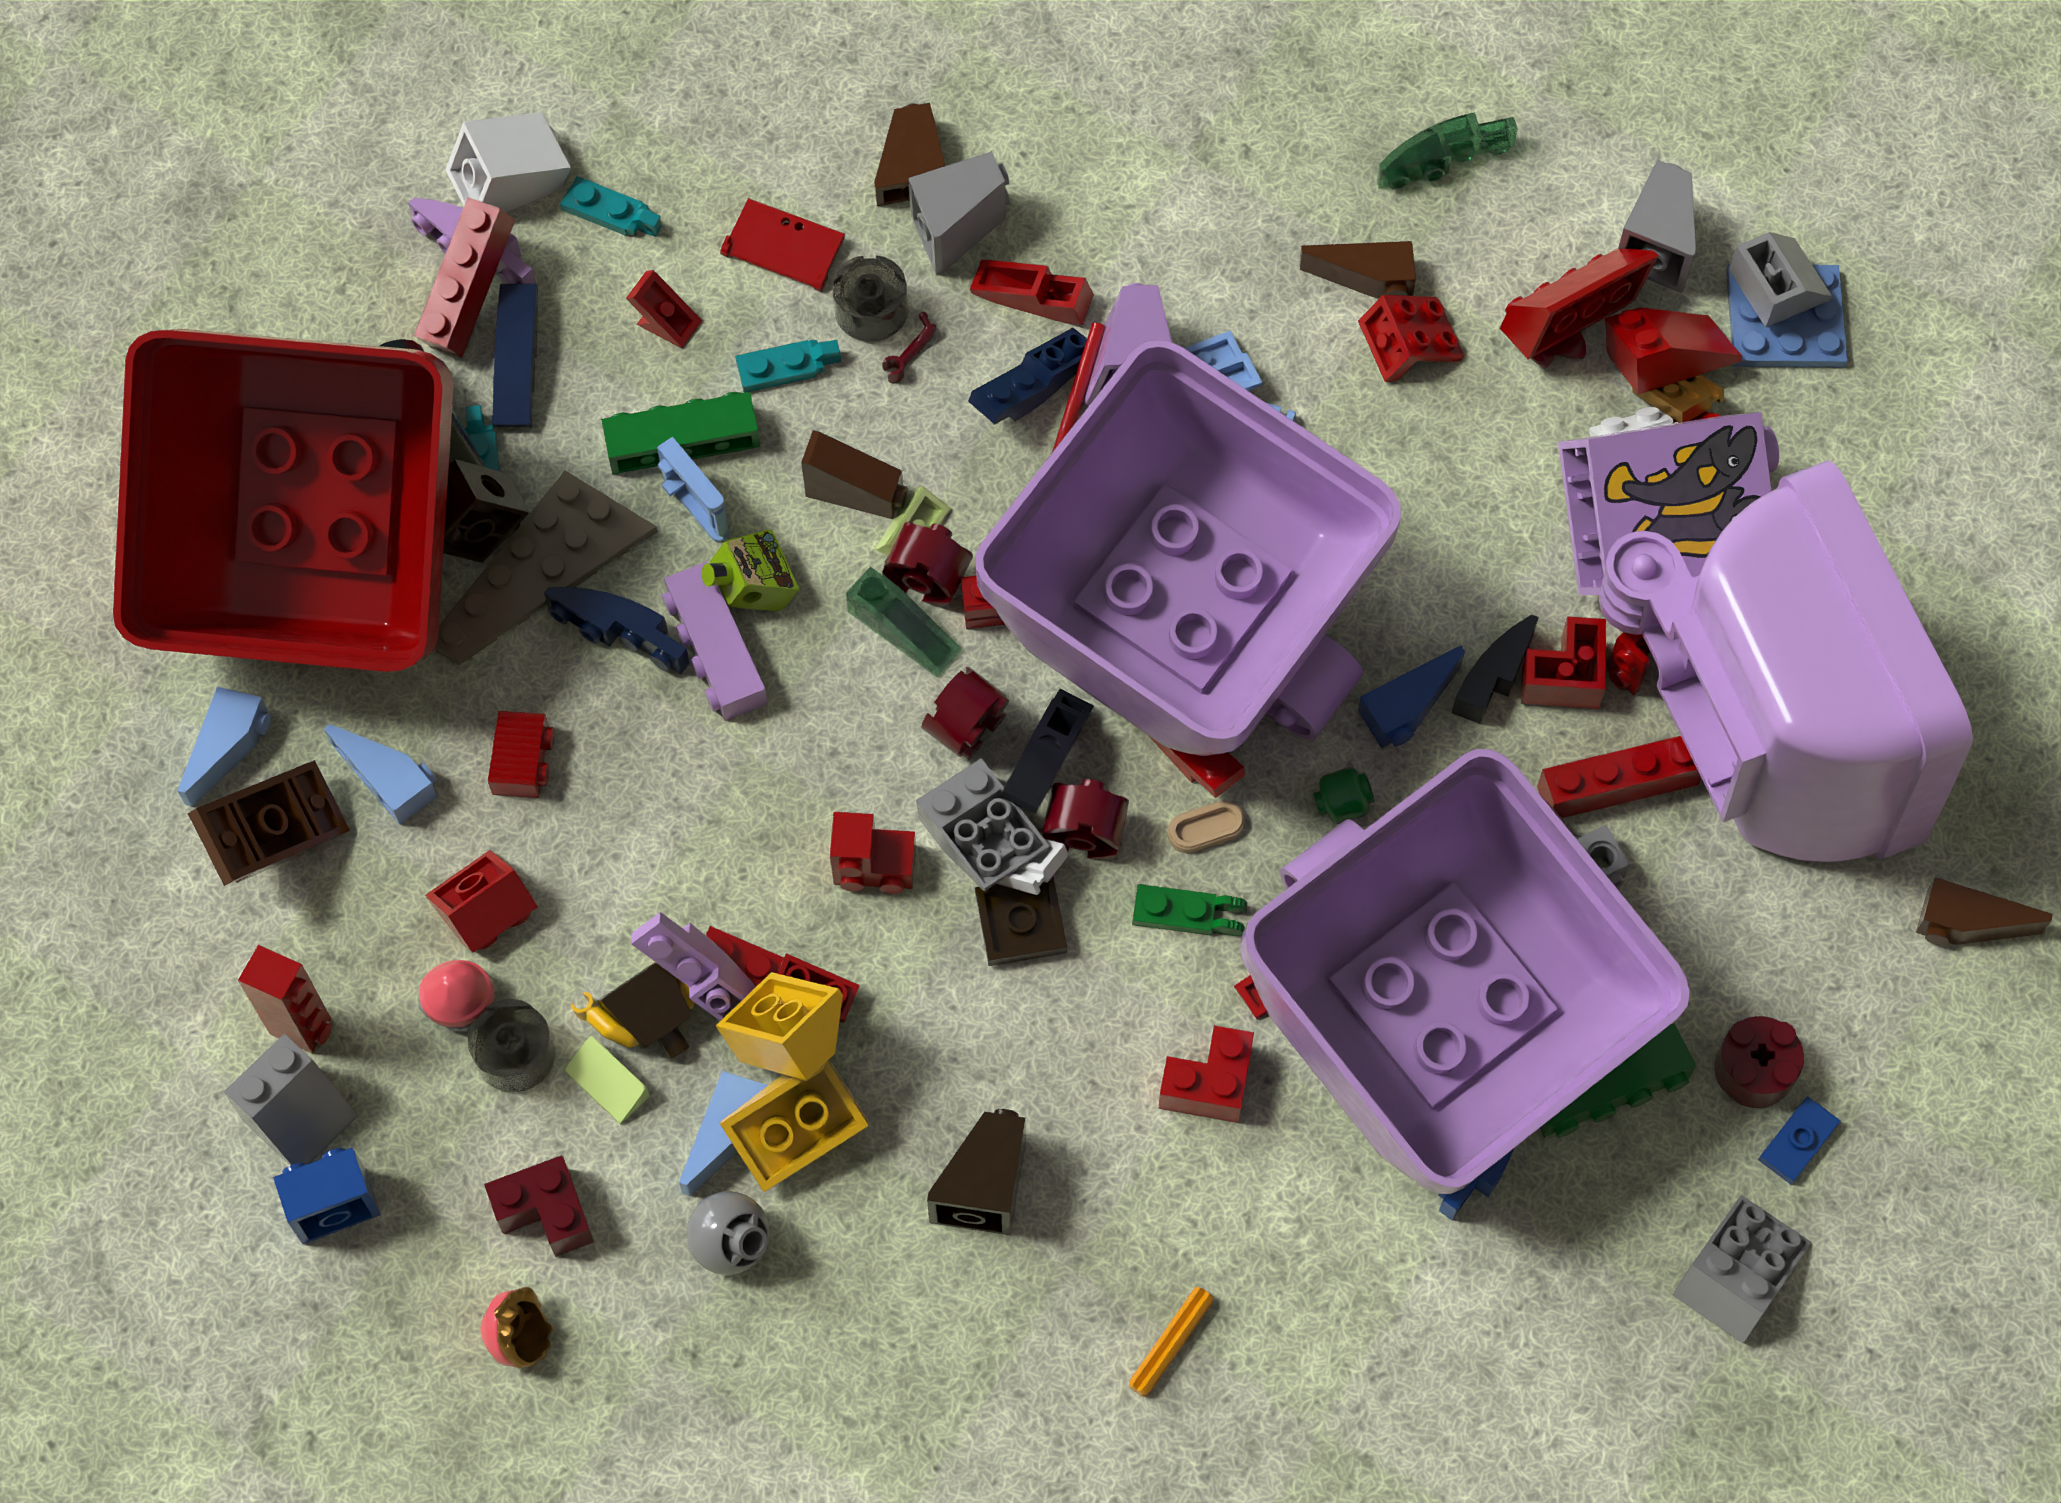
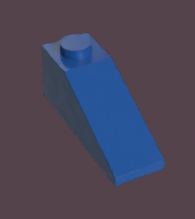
[1358,645,1465,748]

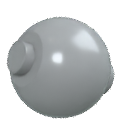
[686,1191,770,1275]

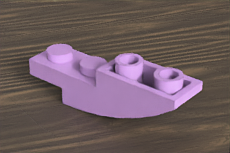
[408,198,536,284]
[631,912,755,1021]

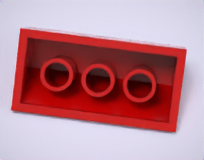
[1499,248,1659,360]

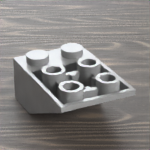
[916,758,1050,891]
[1672,1195,1811,1343]

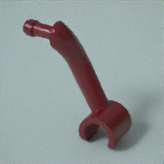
[882,312,936,384]

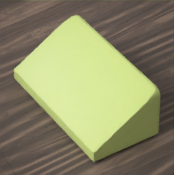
[875,486,951,556]
[564,1036,650,1125]

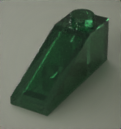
[846,566,961,677]

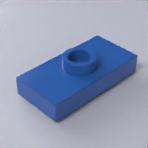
[1758,1096,1841,1185]

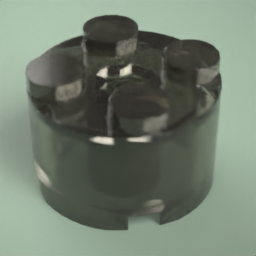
[833,255,909,344]
[468,999,555,1092]

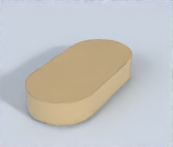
[1168,801,1244,853]

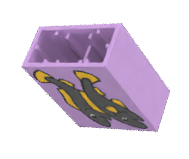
[1558,412,1779,595]

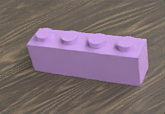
[661,561,768,721]

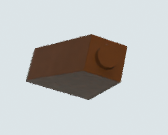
[874,102,945,206]
[801,430,908,519]

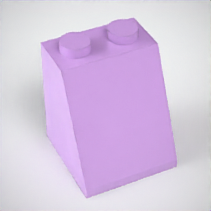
[1085,283,1172,405]

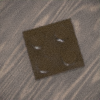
[975,876,1067,966]

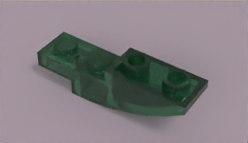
[1377,112,1518,189]

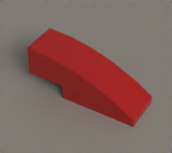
[970,259,1094,325]

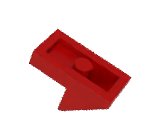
[626,270,702,348]

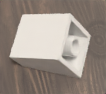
[445,112,571,212]

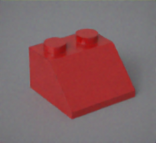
[425,850,538,953]

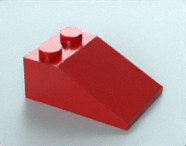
[1605,307,1742,395]

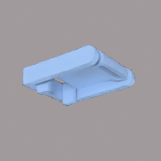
[657,437,730,542]

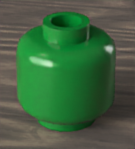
[1314,767,1375,824]

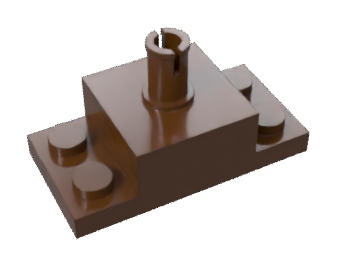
[188,760,350,886]

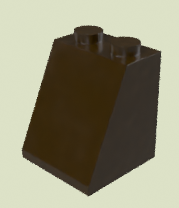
[927,1109,1026,1235]

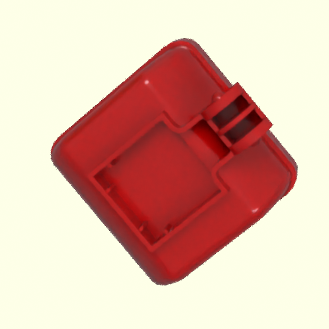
[113,329,454,672]

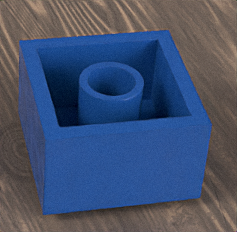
[273,1147,381,1244]

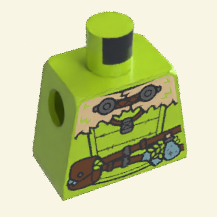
[701,530,799,611]

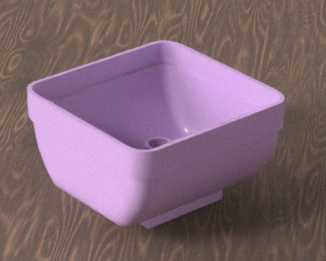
[975,340,1401,756]
[1599,460,1973,862]
[1240,749,1690,1194]

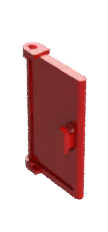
[720,198,845,292]

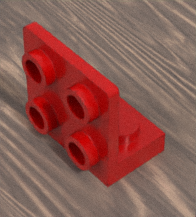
[1358,295,1464,382]

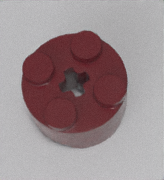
[882,522,973,606]
[921,666,1009,760]
[1042,779,1129,860]
[1714,1016,1804,1108]

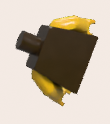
[570,962,695,1060]

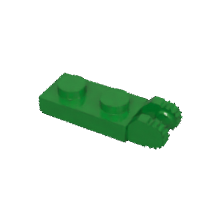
[1132,884,1248,936]

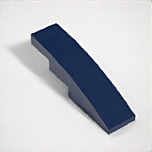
[492,284,538,427]

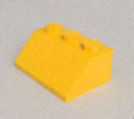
[716,972,843,1081]

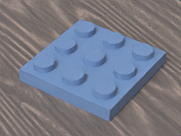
[1726,264,1847,368]

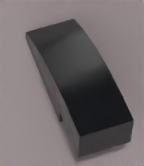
[1452,614,1539,724]

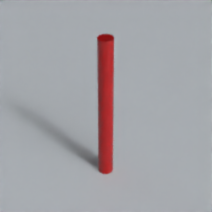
[1051,322,1106,454]

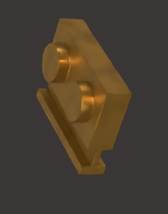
[1632,375,1724,423]

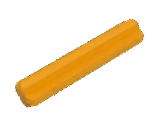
[1129,1287,1213,1397]

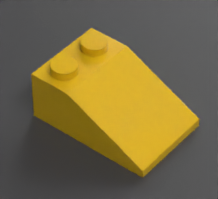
[719,1059,869,1192]

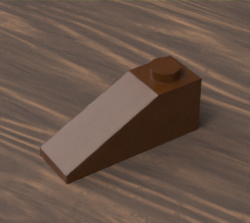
[1299,241,1416,299]
[1916,877,2053,946]

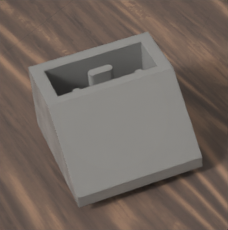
[1729,232,1832,327]

